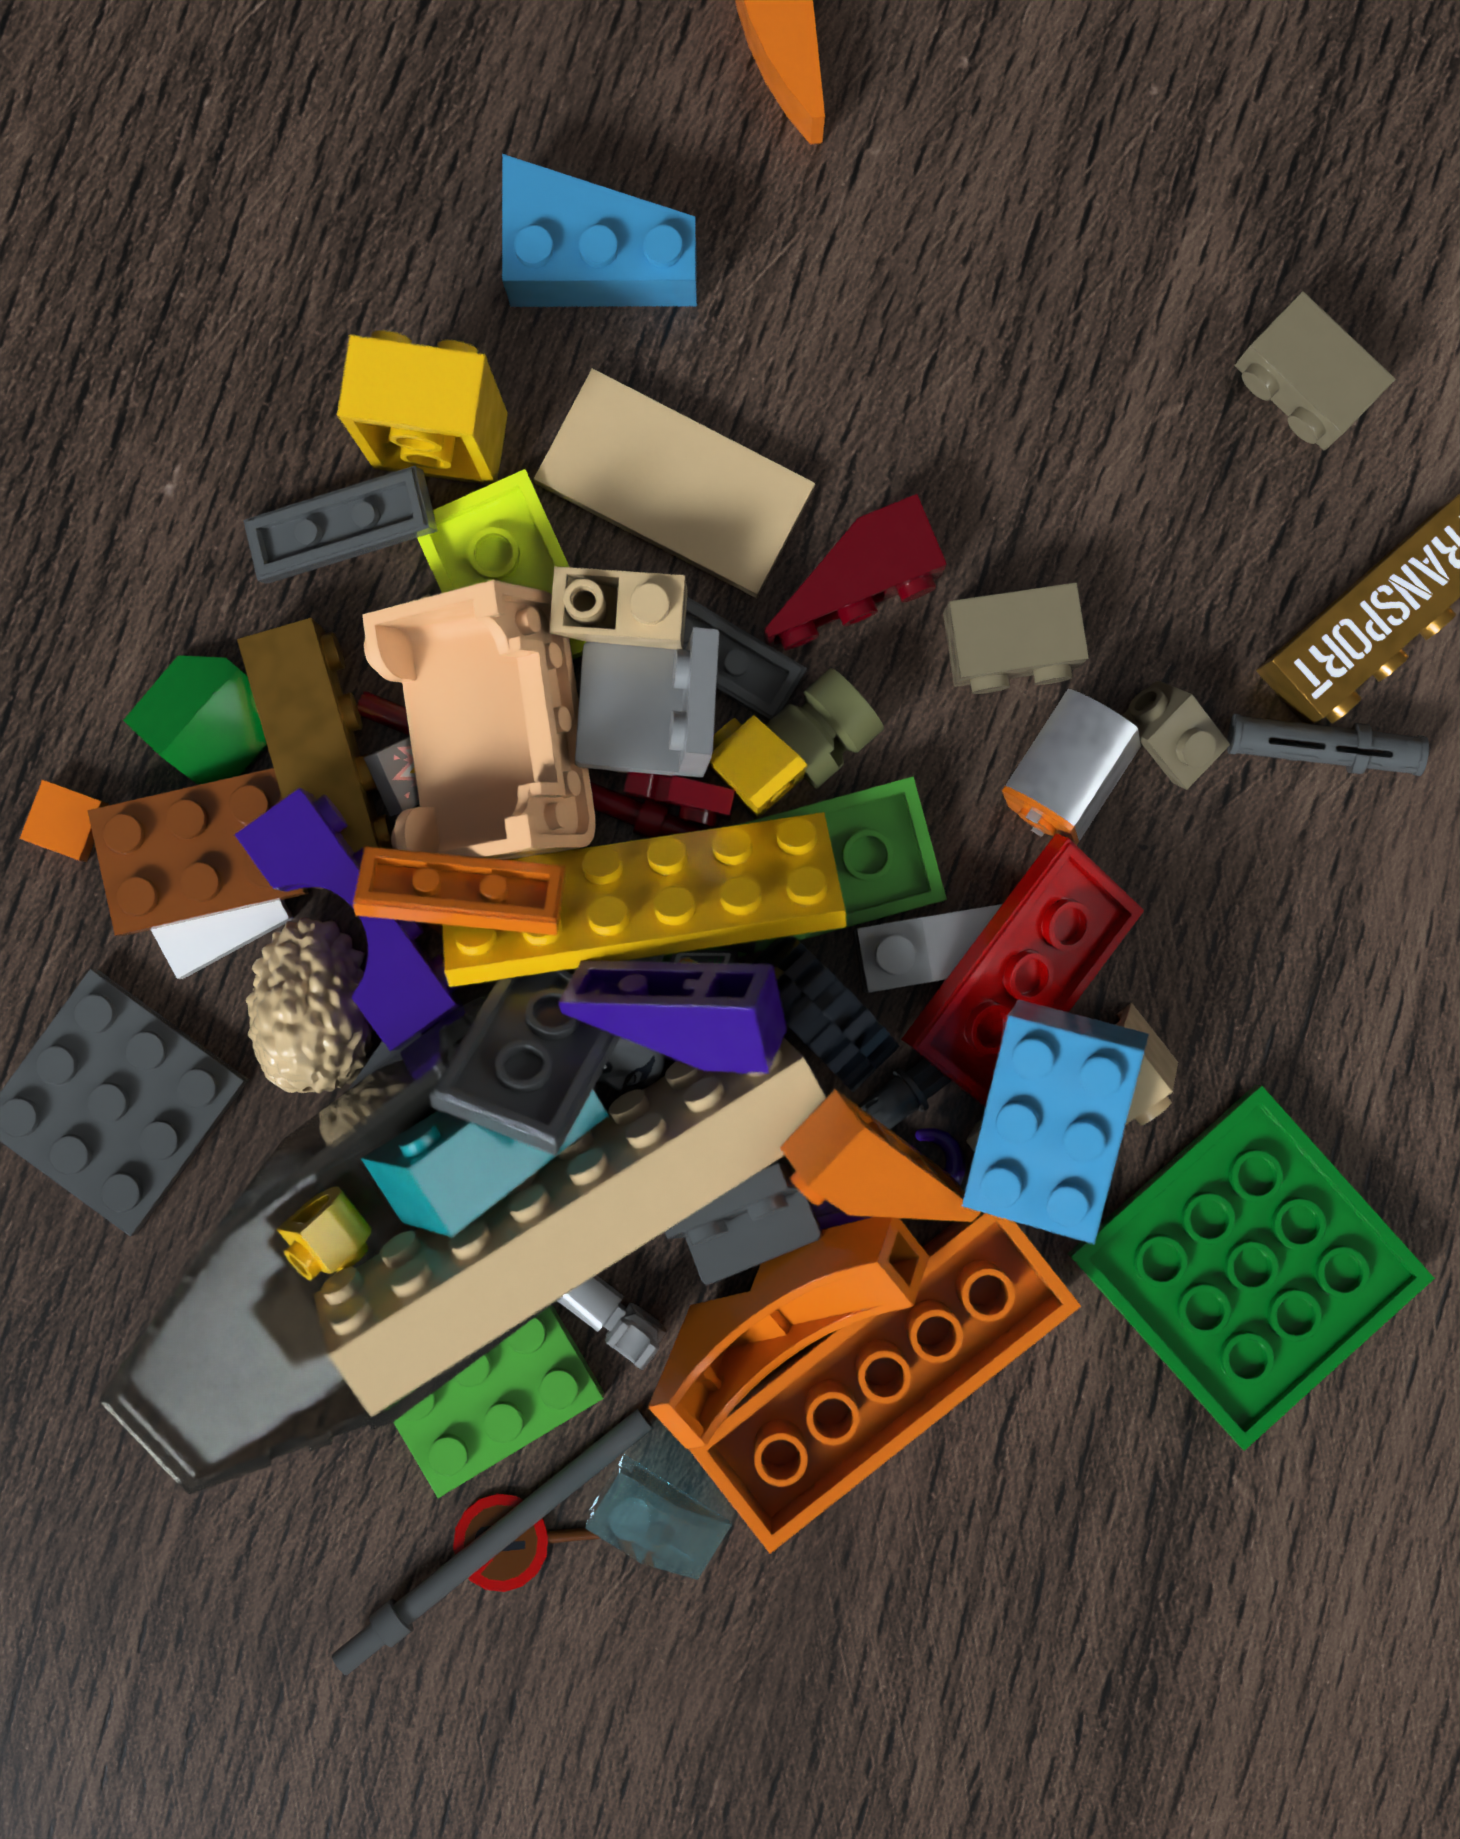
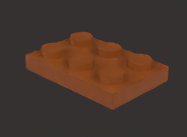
[87,768,309,936]

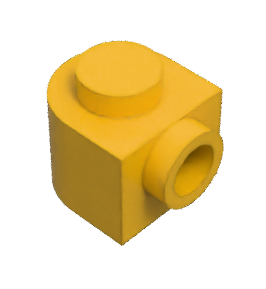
[277,1187,372,1280]

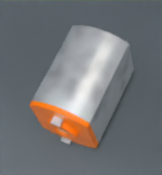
[1002,689,1141,845]

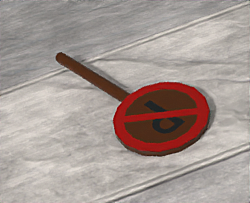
[453,1493,669,1592]

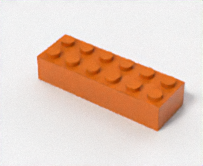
[689,1212,1081,1554]

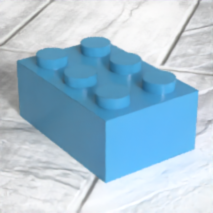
[962,1000,1149,1244]

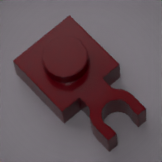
[624,772,736,828]

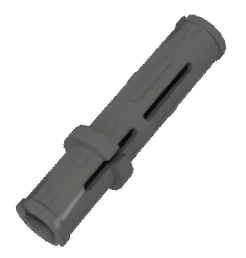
[1227,714,1429,776]

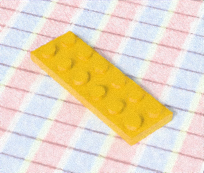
[442,812,846,987]

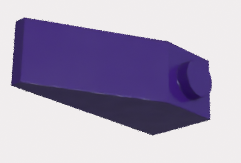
[558,960,787,1074]

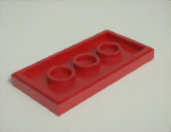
[901,833,1144,1108]

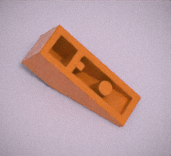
[780,1089,981,1222]

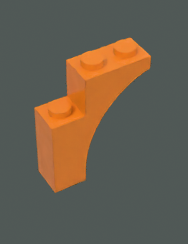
[648,1217,929,1449]

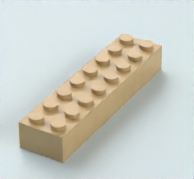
[313,1037,826,1417]

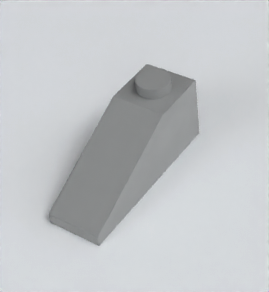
[853,904,1002,993]

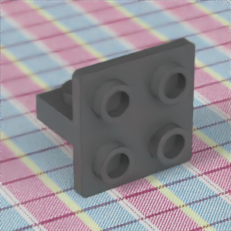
[664,1155,823,1285]

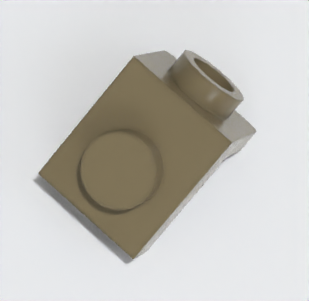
[1122,681,1230,790]

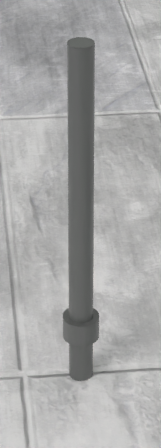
[332,1408,653,1675]

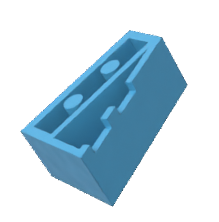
[502,154,697,307]

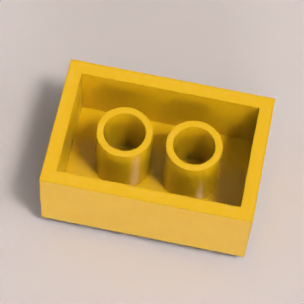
[337,330,508,485]

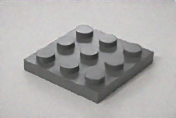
[0,969,249,1237]

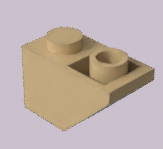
[549,566,688,649]

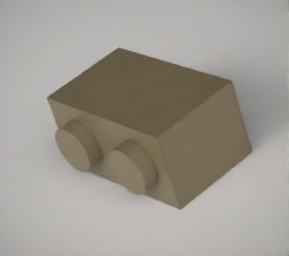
[1234,291,1396,451]
[943,582,1089,694]

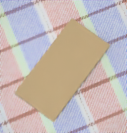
[534,368,815,598]

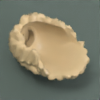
[246,917,374,1093]

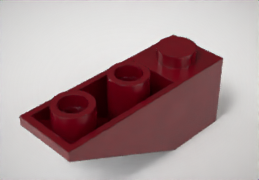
[764,494,947,650]

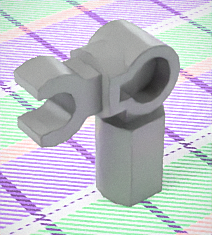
[557,1275,667,1370]

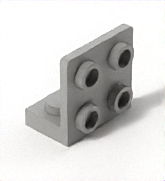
[575,627,719,778]

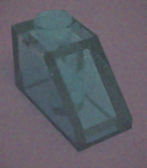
[585,1454,732,1580]

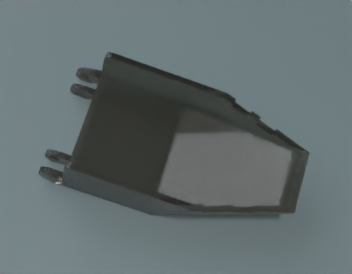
[99,997,572,1495]

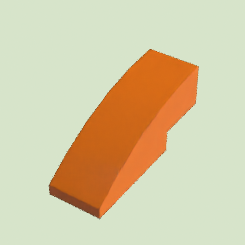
[735,0,825,144]

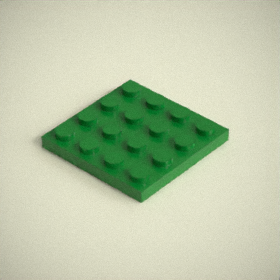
[1067,1084,1435,1451]

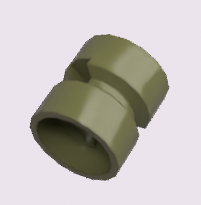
[766,668,885,789]

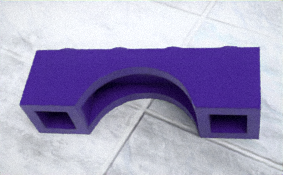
[235,788,463,1051]

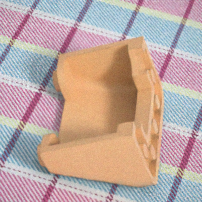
[362,580,596,860]

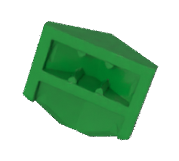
[123,655,268,785]

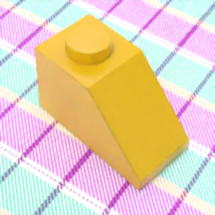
[708,715,808,820]

